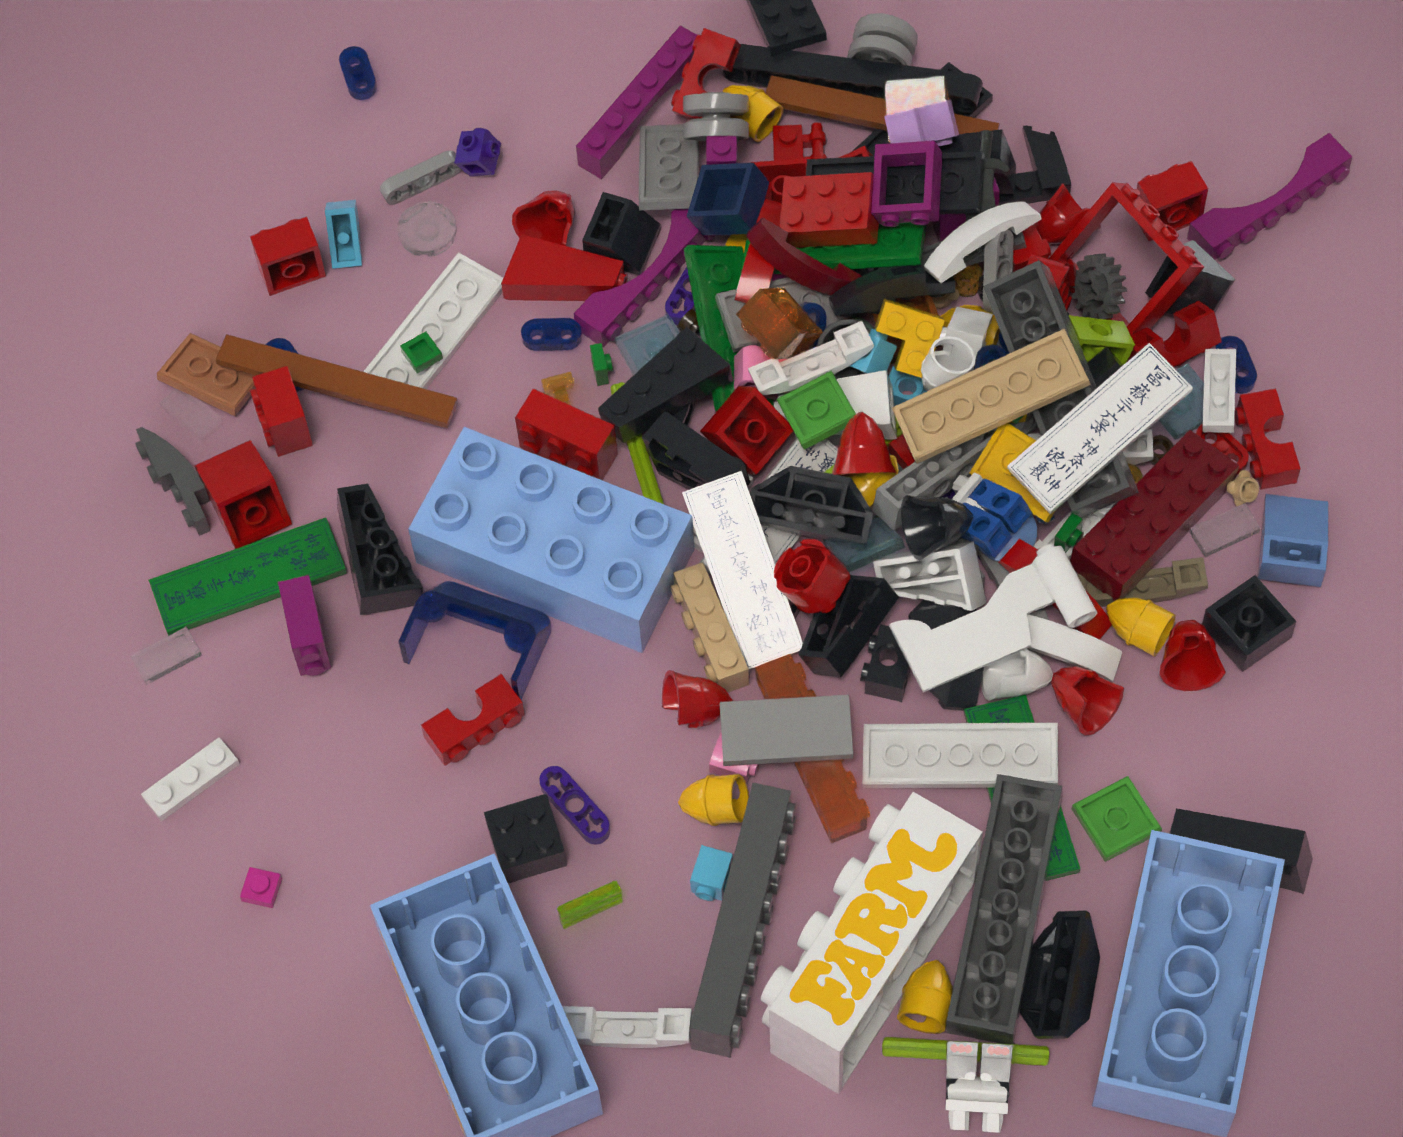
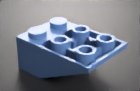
[1258,494,1328,587]

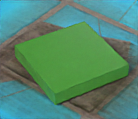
[776,371,856,450]
[1071,776,1162,862]

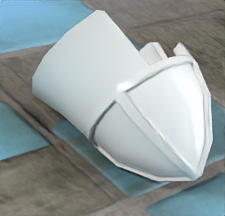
[981,649,1053,701]

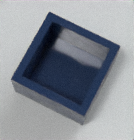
[687,163,770,235]

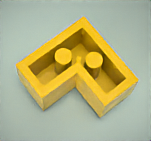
[875,299,945,378]

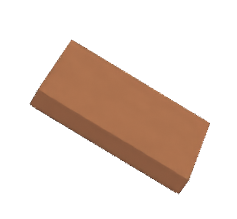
[157,333,256,416]

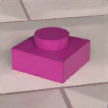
[240,867,282,908]

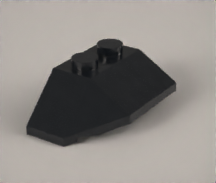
[750,466,874,545]
[908,599,984,711]
[1020,910,1100,1039]

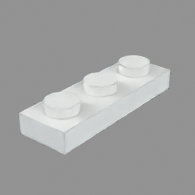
[1203,349,1236,433]
[141,737,240,822]

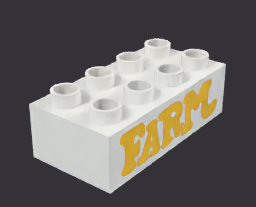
[761,792,983,1094]

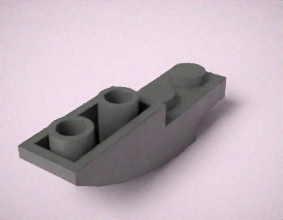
[135,427,210,536]

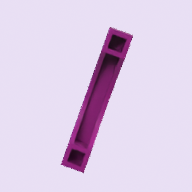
[576,25,697,180]
[1187,133,1352,260]
[573,208,715,347]

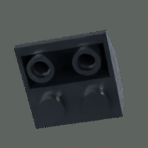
[582,192,661,275]
[1145,240,1236,315]

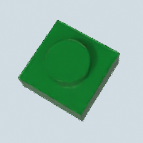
[400,331,443,373]
[590,343,613,386]
[1054,513,1084,553]

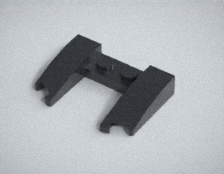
[999,125,1071,205]

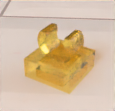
[541,371,574,404]

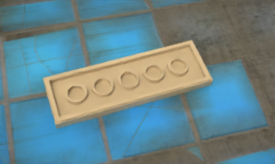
[892,329,1091,464]

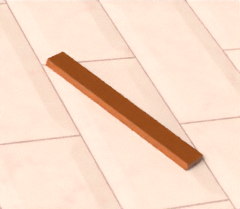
[765,75,1000,134]
[216,334,457,429]

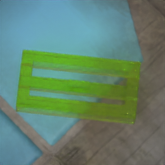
[557,880,623,929]

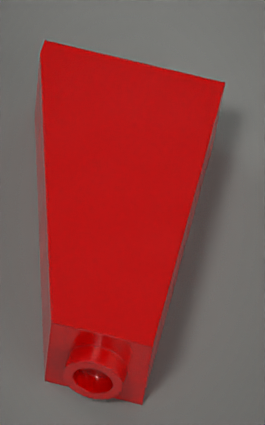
[501,234,628,301]

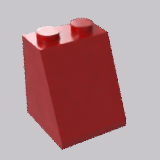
[194,440,292,549]

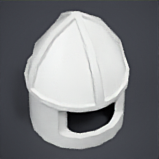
[921,336,976,391]

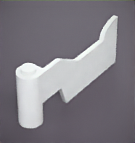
[889,544,1097,693]

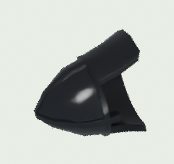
[901,495,973,561]

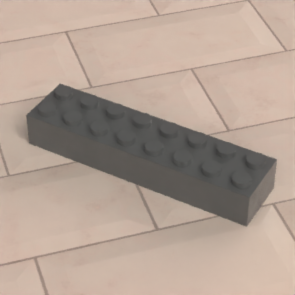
[983,260,1139,517]
[947,774,1062,1044]
[689,783,796,1058]

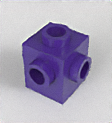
[454,128,501,177]

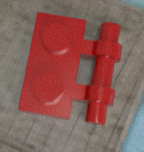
[773,122,827,160]

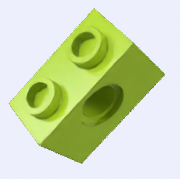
[1069,315,1135,365]

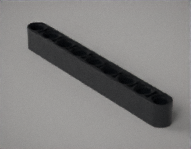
[722,44,983,113]

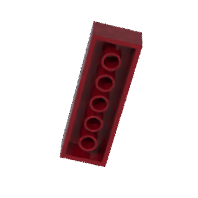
[1070,430,1239,601]

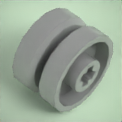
[847,13,918,66]
[683,92,749,141]

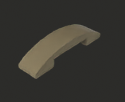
[1077,557,1208,607]

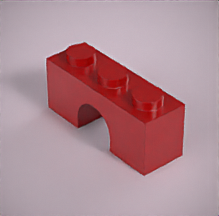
[671,28,741,120]
[1127,301,1222,367]
[1234,388,1301,490]
[421,674,525,766]

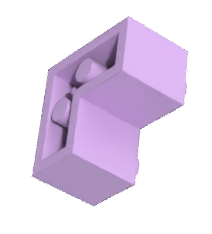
[884,100,959,146]

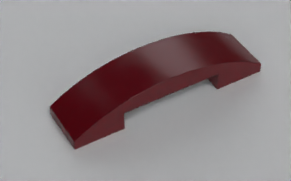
[746,217,862,295]

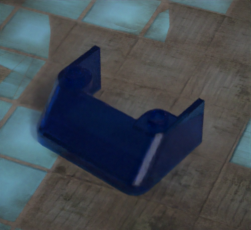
[398,581,551,700]

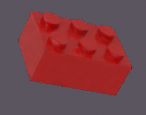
[779,172,879,247]
[515,389,618,480]

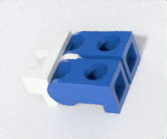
[952,472,1032,559]

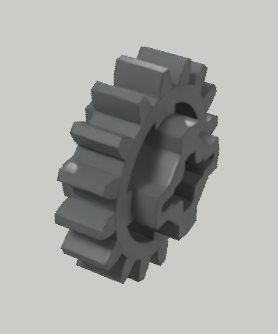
[1071,253,1127,319]

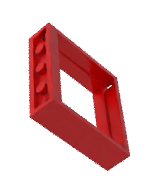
[1048,182,1204,335]

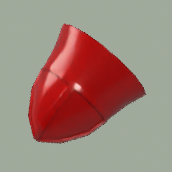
[1038,183,1101,245]
[512,190,574,246]
[831,412,896,476]
[1159,620,1226,691]
[1051,666,1124,736]
[662,670,733,728]

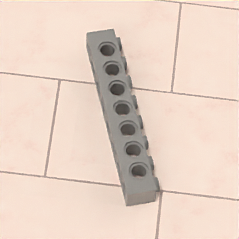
[872,412,1038,530]

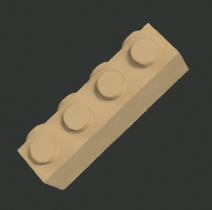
[670,562,749,692]

